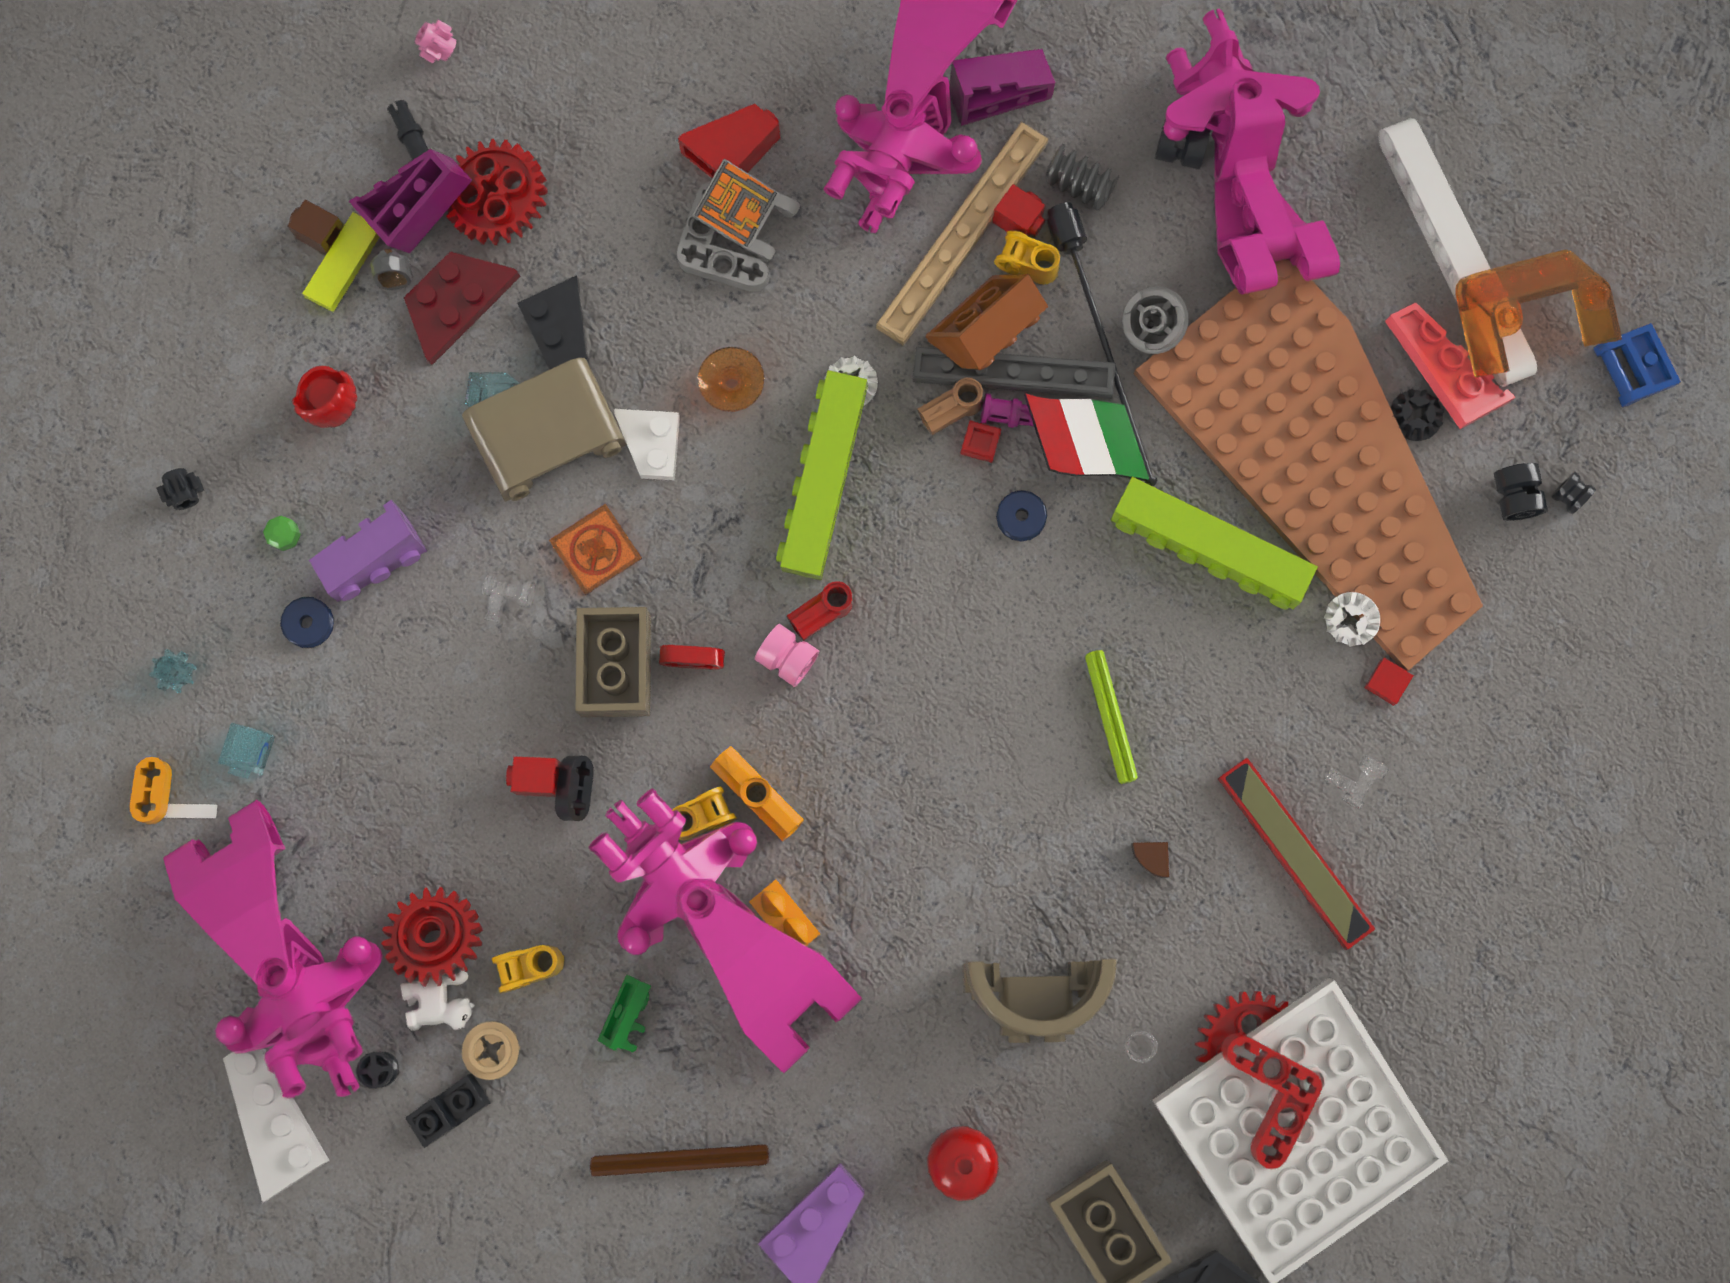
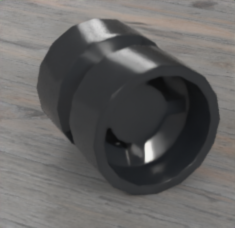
[1155,118,1211,170]
[1493,463,1548,521]

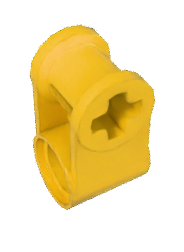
[994,230,1060,285]
[672,786,737,841]
[491,945,564,993]

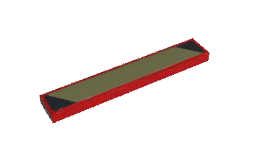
[1217,758,1375,950]

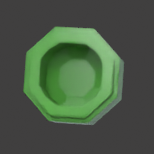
[263,515,301,551]

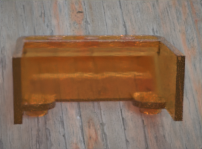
[1455,250,1622,378]

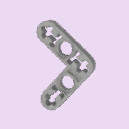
[676,181,769,292]

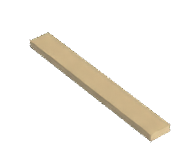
[876,122,1048,346]

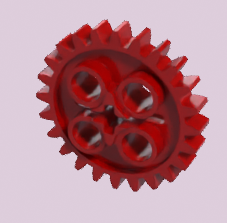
[446,139,548,246]
[1195,991,1289,1063]

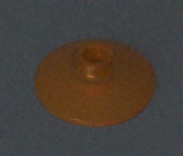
[698,347,765,412]

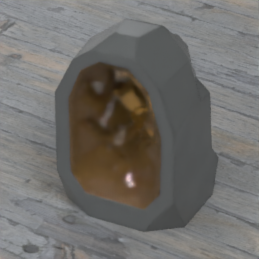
[370,247,413,290]

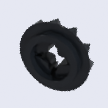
[1390,388,1444,441]

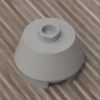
[1123,287,1188,354]

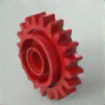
[381,887,483,987]

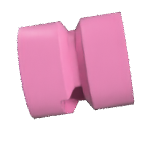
[754,623,820,687]

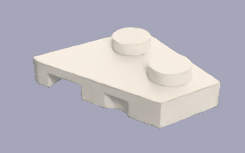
[614,409,680,480]

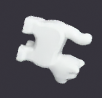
[400,971,475,1031]

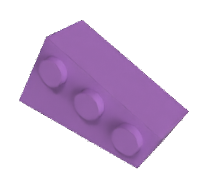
[309,500,427,602]
[758,1163,864,1283]

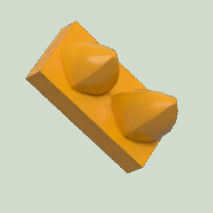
[749,879,821,946]

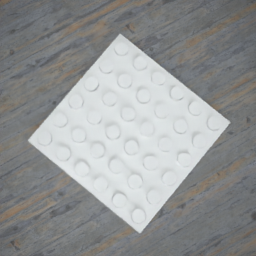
[1152,978,1448,1283]

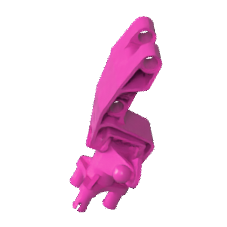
[824,0,1017,233]
[1164,9,1340,295]
[588,788,862,1073]
[163,800,382,1098]

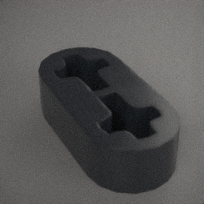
[555,756,594,821]

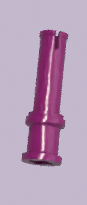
[980,394,1034,428]

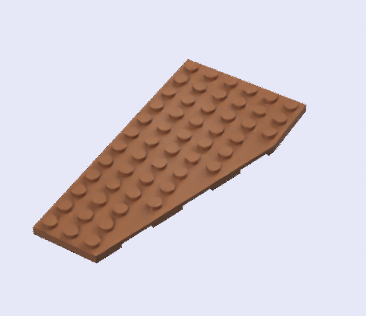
[1134,259,1483,671]

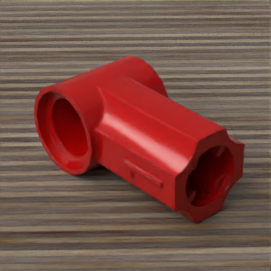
[787,581,852,641]

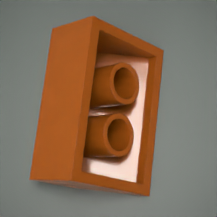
[925,274,1048,370]

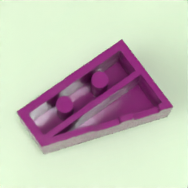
[949,49,1055,126]
[349,149,472,253]

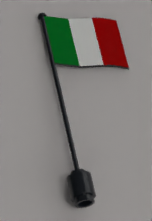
[1024,202,1157,486]

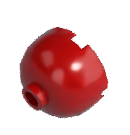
[927,1126,999,1201]

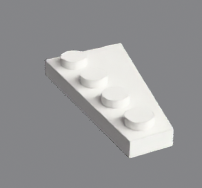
[223,1048,330,1202]

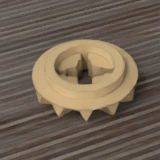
[462,1022,520,1080]

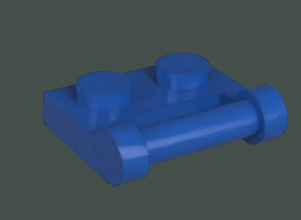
[1593,323,1681,407]

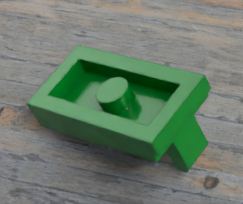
[597,974,651,1052]

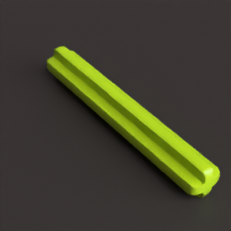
[1085,650,1138,784]

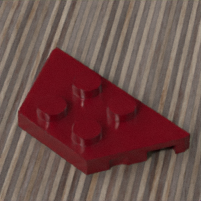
[404,252,520,365]

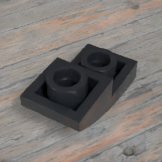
[405,1073,491,1148]

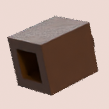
[287,199,344,255]

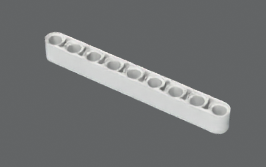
[1379,118,1537,387]

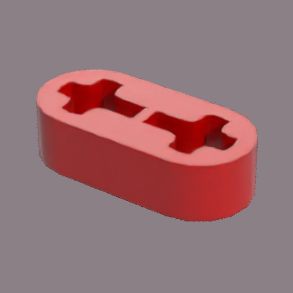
[659,645,725,670]

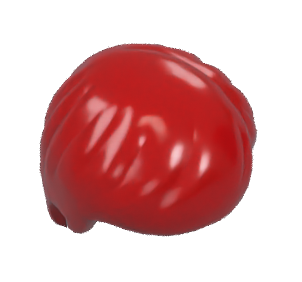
[292,366,357,428]

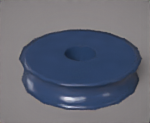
[996,490,1047,542]
[280,597,334,648]

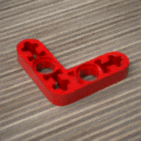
[1221,1033,1322,1169]

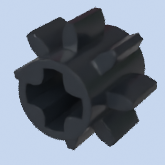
[156,468,204,510]

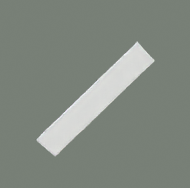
[151,804,217,818]

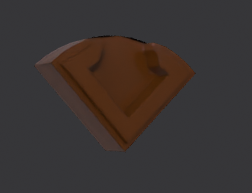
[1131,842,1169,878]

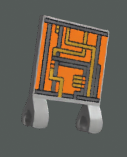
[692,159,800,263]

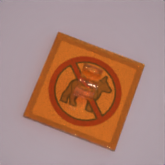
[549,504,642,596]

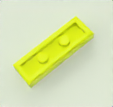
[302,212,380,312]

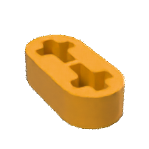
[130,757,172,825]

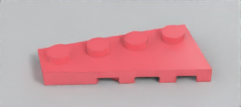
[1385,302,1515,429]

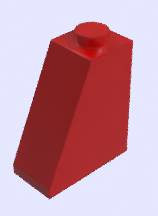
[678,103,780,178]

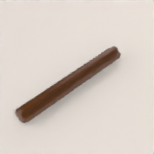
[590,1144,769,1177]

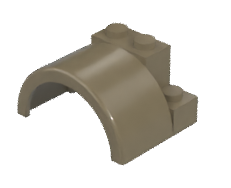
[962,959,1116,1043]

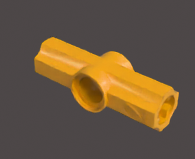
[710,746,804,842]

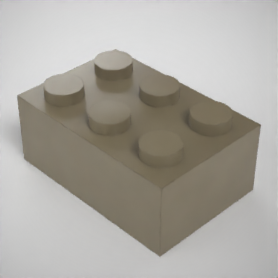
[575,607,651,717]
[1046,1160,1172,1283]

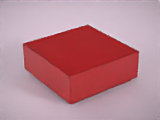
[960,420,1002,463]
[1364,657,1414,706]

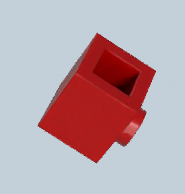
[992,184,1046,237]
[506,756,561,797]

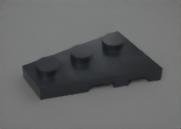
[517,275,589,370]

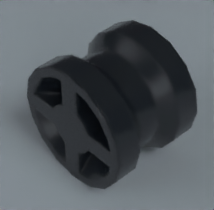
[1551,471,1596,514]
[356,1051,399,1089]

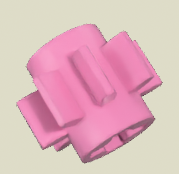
[415,20,456,63]

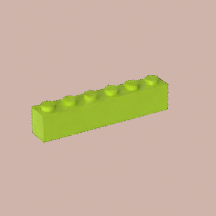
[776,370,868,581]
[1110,477,1318,610]

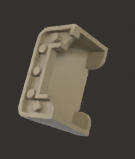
[462,358,627,502]

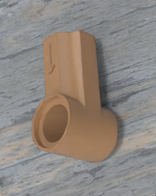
[917,378,983,435]

